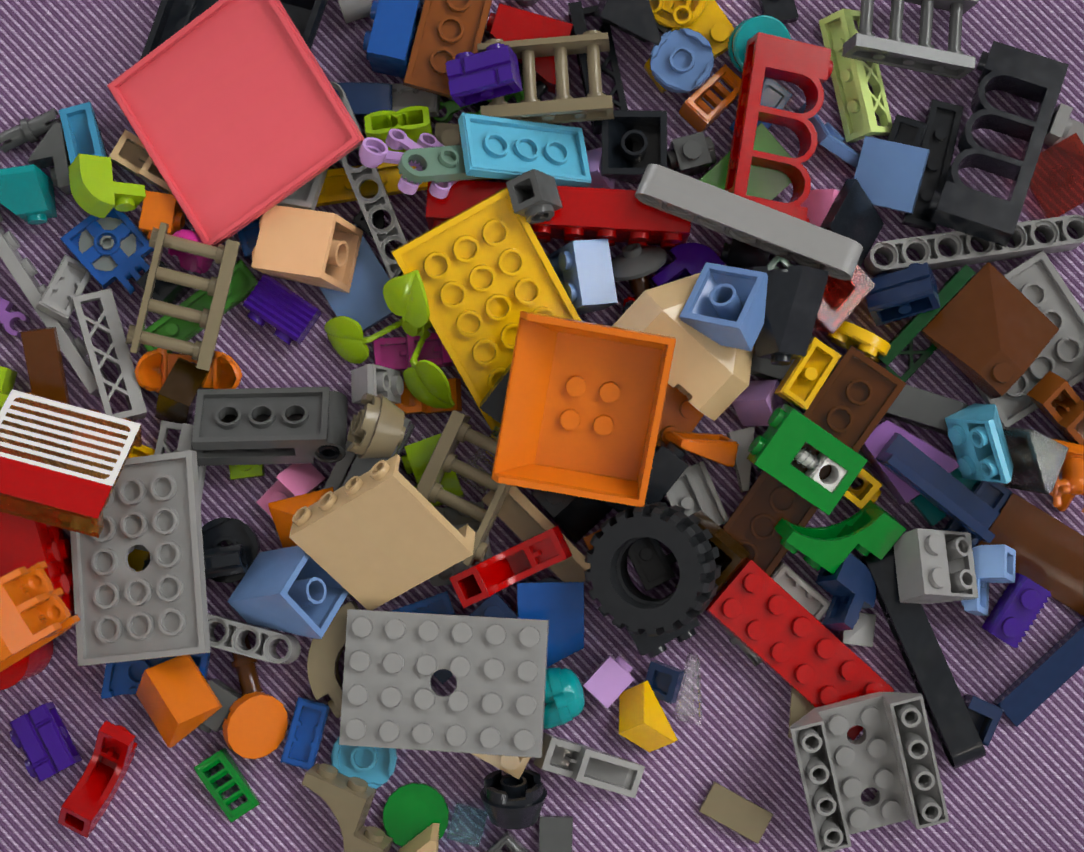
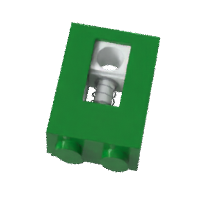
[747,404,868,515]

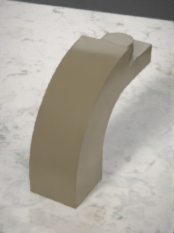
[307,601,359,718]

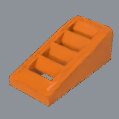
[679,64,742,132]
[665,431,739,467]

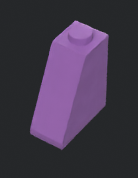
[860,420,959,505]

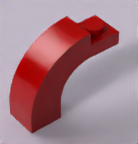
[449,525,572,608]
[58,721,138,838]

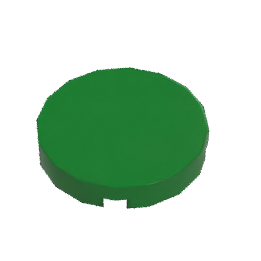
[383,782,449,847]

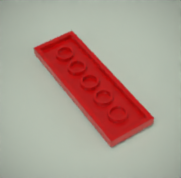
[705,559,894,740]

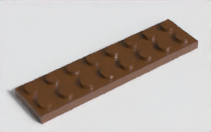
[722,346,907,580]

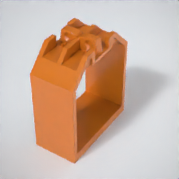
[0,561,80,672]

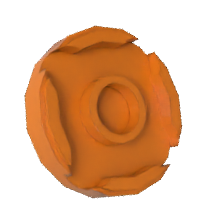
[222,691,288,759]

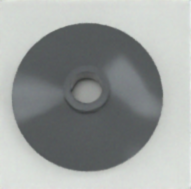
[611,243,668,281]

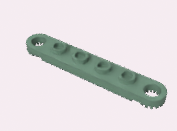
[398,145,484,184]

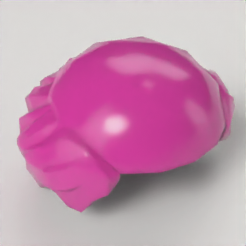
[168,229,214,274]

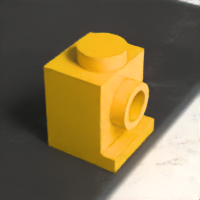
[844,467,883,509]

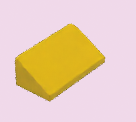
[774,337,842,411]

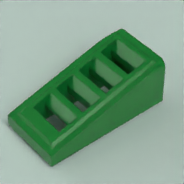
[194,748,260,823]

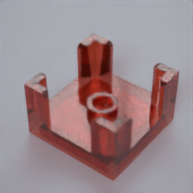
[813,264,875,334]

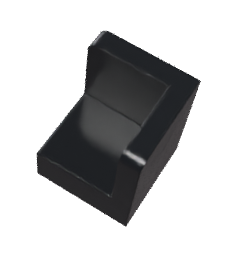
[137,260,192,304]

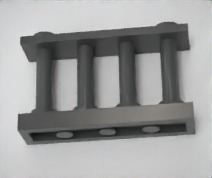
[842,0,979,80]

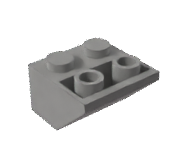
[893,528,979,604]

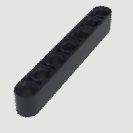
[861,546,986,769]

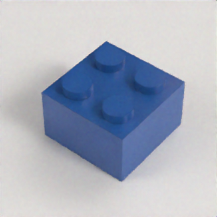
[363,0,422,78]

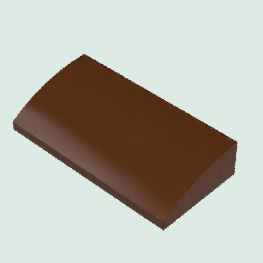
[975,493,1084,617]

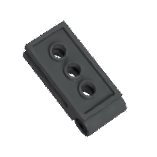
[192,387,348,466]

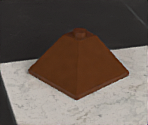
[920,261,1059,399]

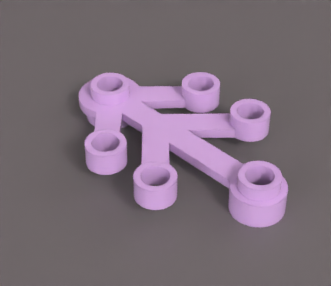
[358,128,475,199]

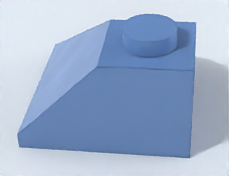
[679,262,768,351]

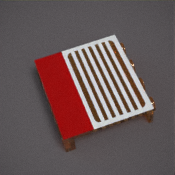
[0,389,142,538]

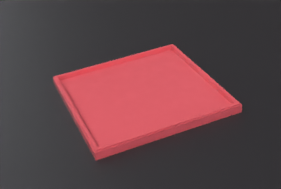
[107,0,365,247]

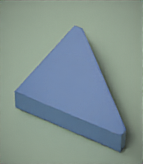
[798,103,860,168]

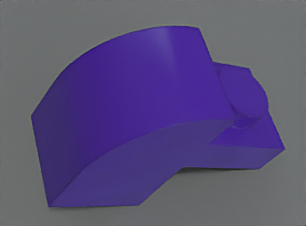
[652,243,725,287]

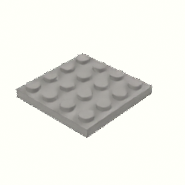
[973,250,1084,429]

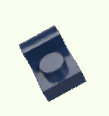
[815,553,876,631]

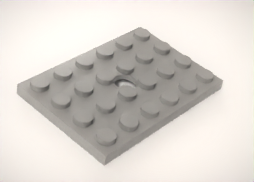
[66,450,210,666]
[339,609,549,758]

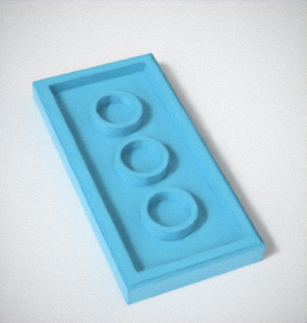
[458,113,592,187]

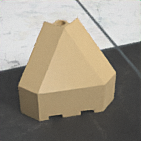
[612,264,754,421]

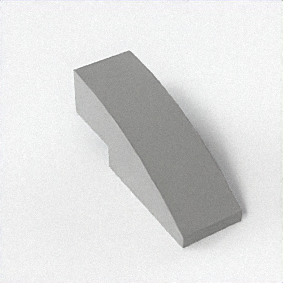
[533,733,645,798]

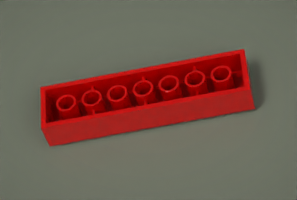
[426,180,691,250]

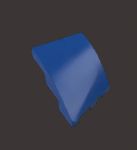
[517,582,584,667]

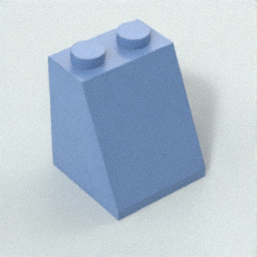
[227,545,348,639]

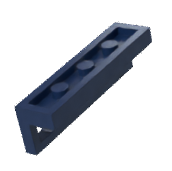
[875,433,1000,543]

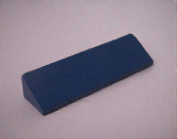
[993,619,1084,727]

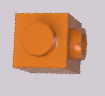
[138,190,185,240]

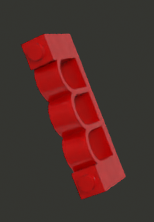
[725,32,833,223]

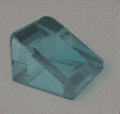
[447,803,488,847]

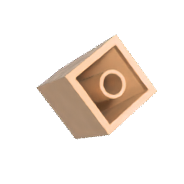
[251,205,363,293]

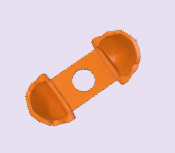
[134,348,242,393]

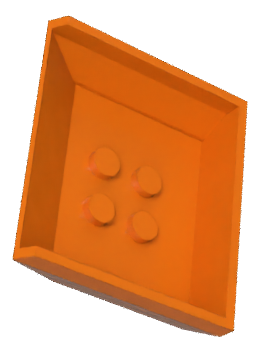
[491,311,676,507]

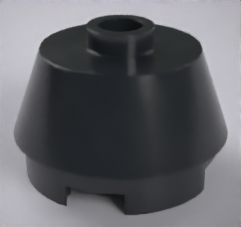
[480,769,547,830]

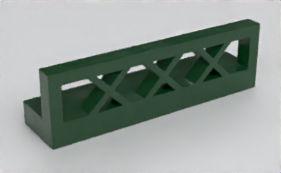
[877,264,975,382]

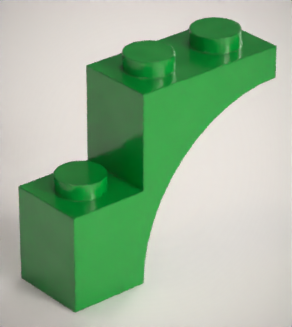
[774,500,906,574]

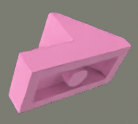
[256,463,327,517]

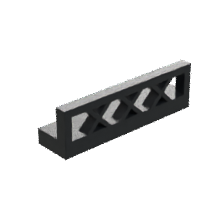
[568,1,628,135]

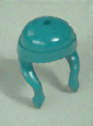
[543,667,585,729]

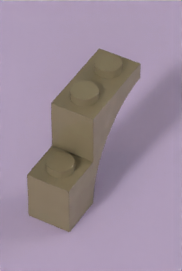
[301,763,393,852]

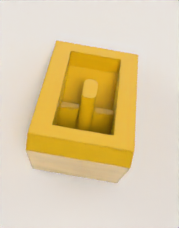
[619,680,678,753]

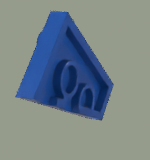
[101,649,211,699]

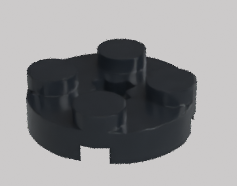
[202,517,260,583]

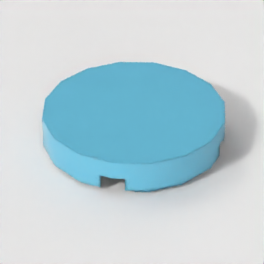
[331,736,398,789]

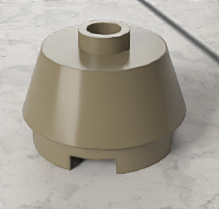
[347,393,406,459]

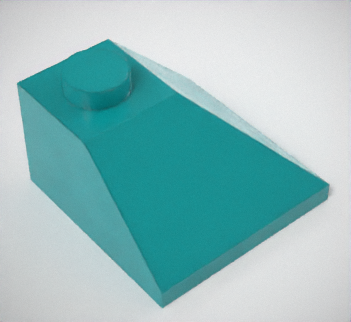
[0,164,57,225]

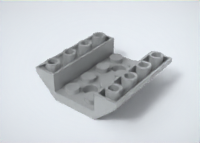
[789,691,949,852]

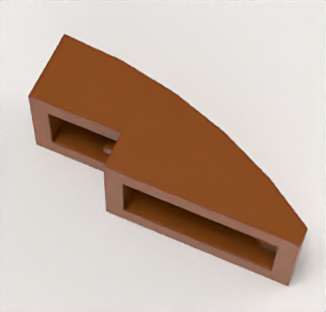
[1027,371,1084,445]

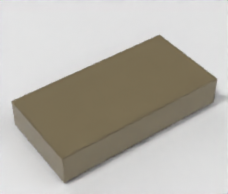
[698,781,774,844]

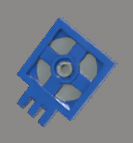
[60,208,154,295]

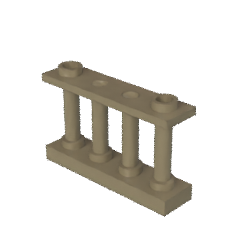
[477,30,614,124]
[126,222,240,371]
[416,410,511,566]

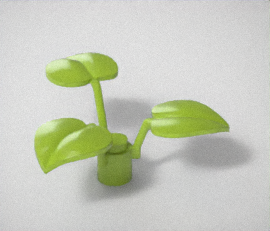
[324,270,455,408]

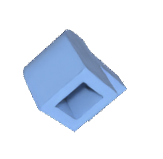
[961,544,1016,616]

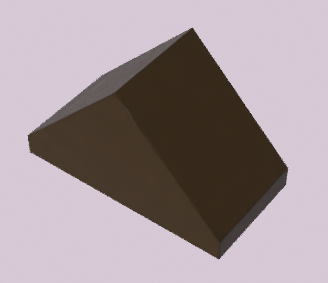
[155,357,210,424]

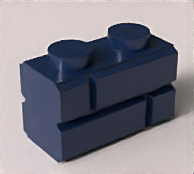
[864,262,941,326]

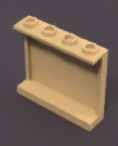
[289,454,476,610]

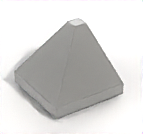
[839,612,876,647]

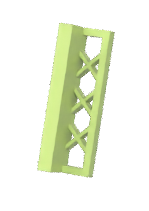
[819,9,893,143]

